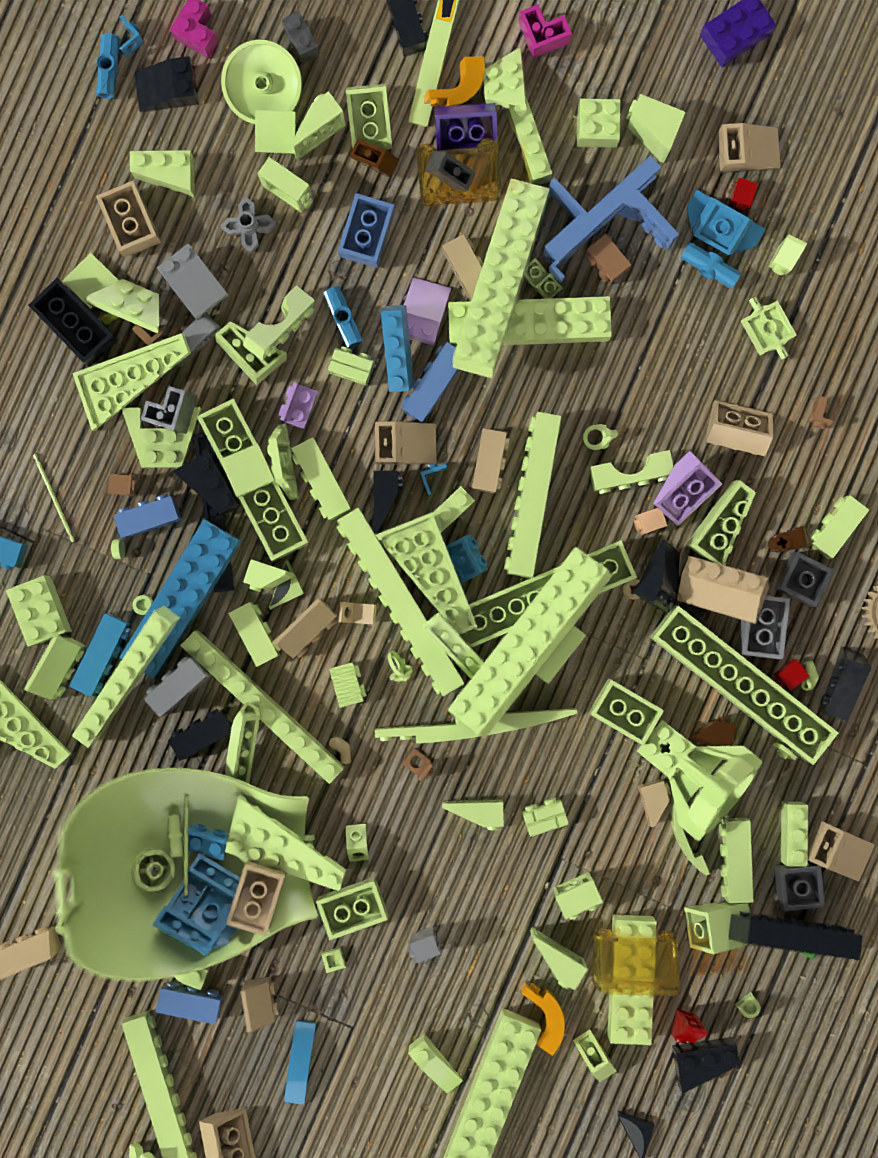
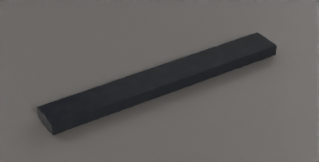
[194,433,235,593]

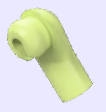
[801,660,819,691]

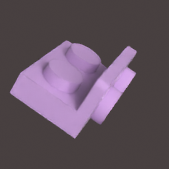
[279,382,318,430]

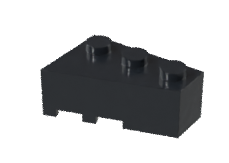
[172,451,241,516]
[820,646,872,721]
[672,1037,740,1094]

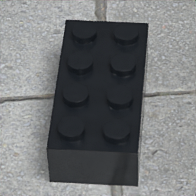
[28,277,118,367]

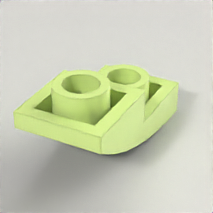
[524,258,563,299]

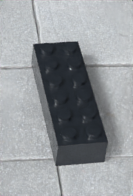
[728,911,863,961]

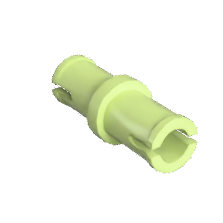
[167,814,183,857]

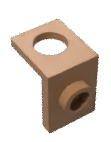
[108,474,137,497]
[402,748,434,781]

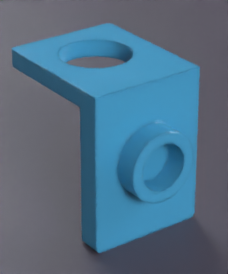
[119,15,144,58]
[420,463,448,497]

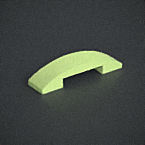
[670,797,710,876]

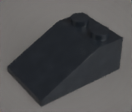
[134,56,199,113]
[373,471,403,534]
[633,539,680,613]

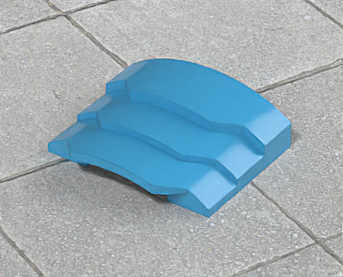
[153,853,241,956]

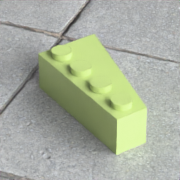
[686,480,756,566]

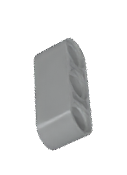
[177,313,220,367]

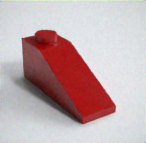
[670,1008,708,1044]

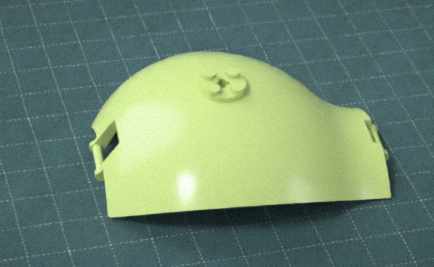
[54,768,318,981]

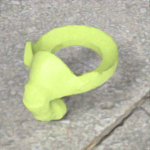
[583,424,618,450]
[388,651,413,682]

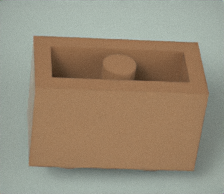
[585,234,631,284]

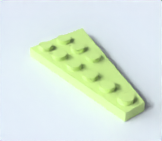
[73,333,191,431]
[375,513,477,634]
[0,680,71,769]
[225,795,346,891]

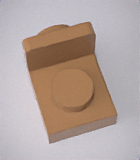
[132,324,166,345]
[808,396,834,429]

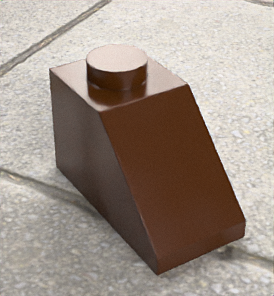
[349,138,399,178]
[689,717,736,746]

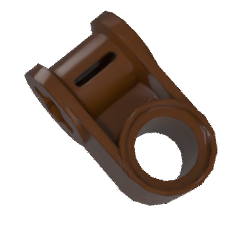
[768,525,811,553]

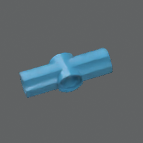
[96,33,120,99]
[681,242,741,289]
[323,286,363,348]

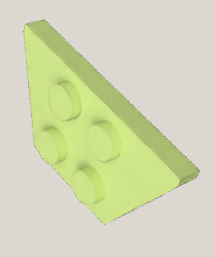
[483,48,527,110]
[86,279,159,333]
[267,423,299,500]

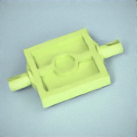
[741,296,797,360]

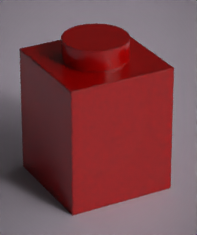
[728,178,758,212]
[774,659,809,691]

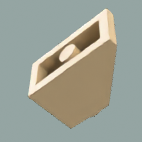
[638,779,671,827]

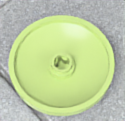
[221,40,302,124]

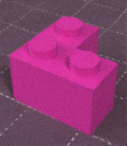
[170,0,219,59]
[518,4,572,58]

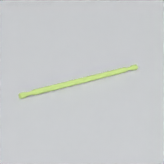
[33,454,75,542]
[184,796,189,896]

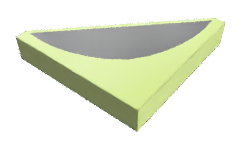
[269,560,304,610]

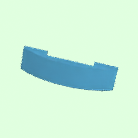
[284,1020,316,1105]

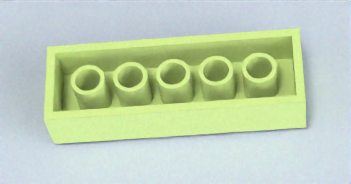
[607,914,657,1045]

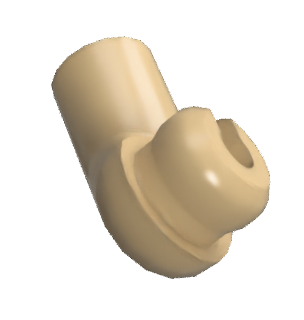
[329,737,351,764]

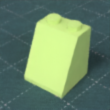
[626,94,685,163]
[684,901,750,954]

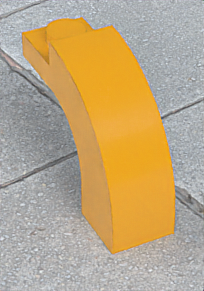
[424,57,485,107]
[520,982,565,1056]

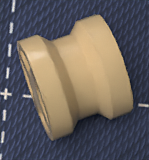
[623,579,640,599]

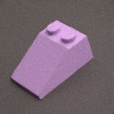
[404,277,451,346]
[654,451,722,526]

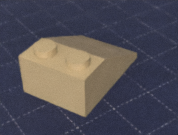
[226,860,287,936]

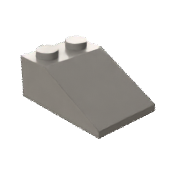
[157,243,229,320]

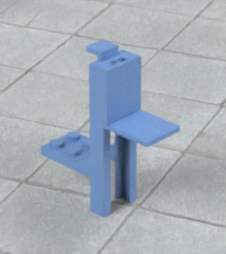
[543,156,679,284]

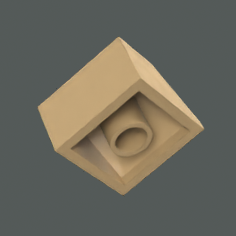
[241,976,279,1033]

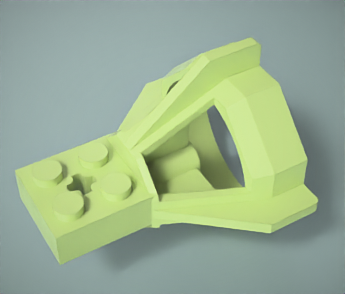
[637,720,763,841]

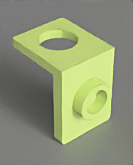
[772,739,797,760]
[346,824,369,862]

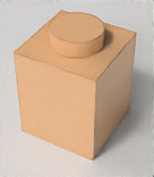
[634,508,667,535]

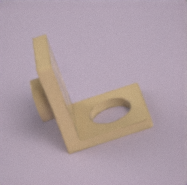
[339,602,376,625]

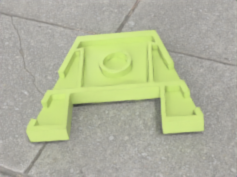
[122,407,202,468]

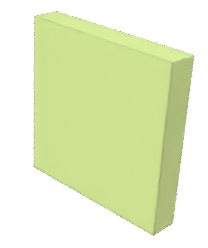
[255,110,296,154]
[63,253,119,310]
[220,443,275,498]

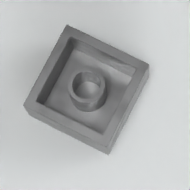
[774,552,834,607]
[774,862,825,911]

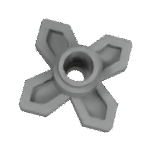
[221,197,276,254]

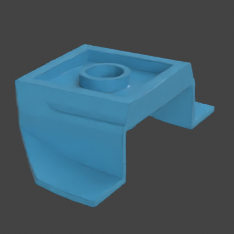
[687,190,766,255]

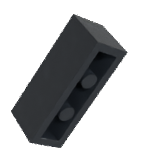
[386,0,428,57]
[168,709,232,762]

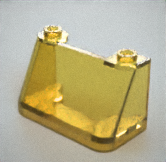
[416,139,502,206]
[592,929,680,996]

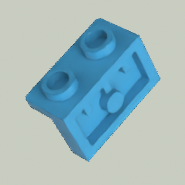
[446,534,488,583]
[187,824,229,861]

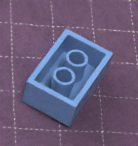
[338,193,395,268]

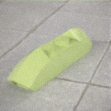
[225,702,260,784]

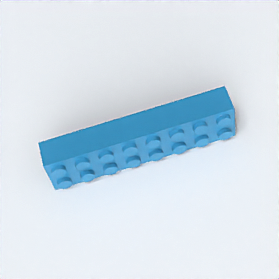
[119,519,242,679]

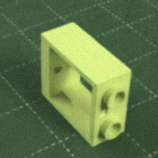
[257,157,313,213]

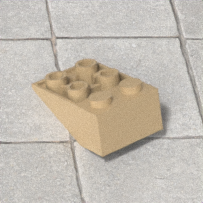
[717,123,781,172]
[375,422,437,465]
[808,820,875,882]

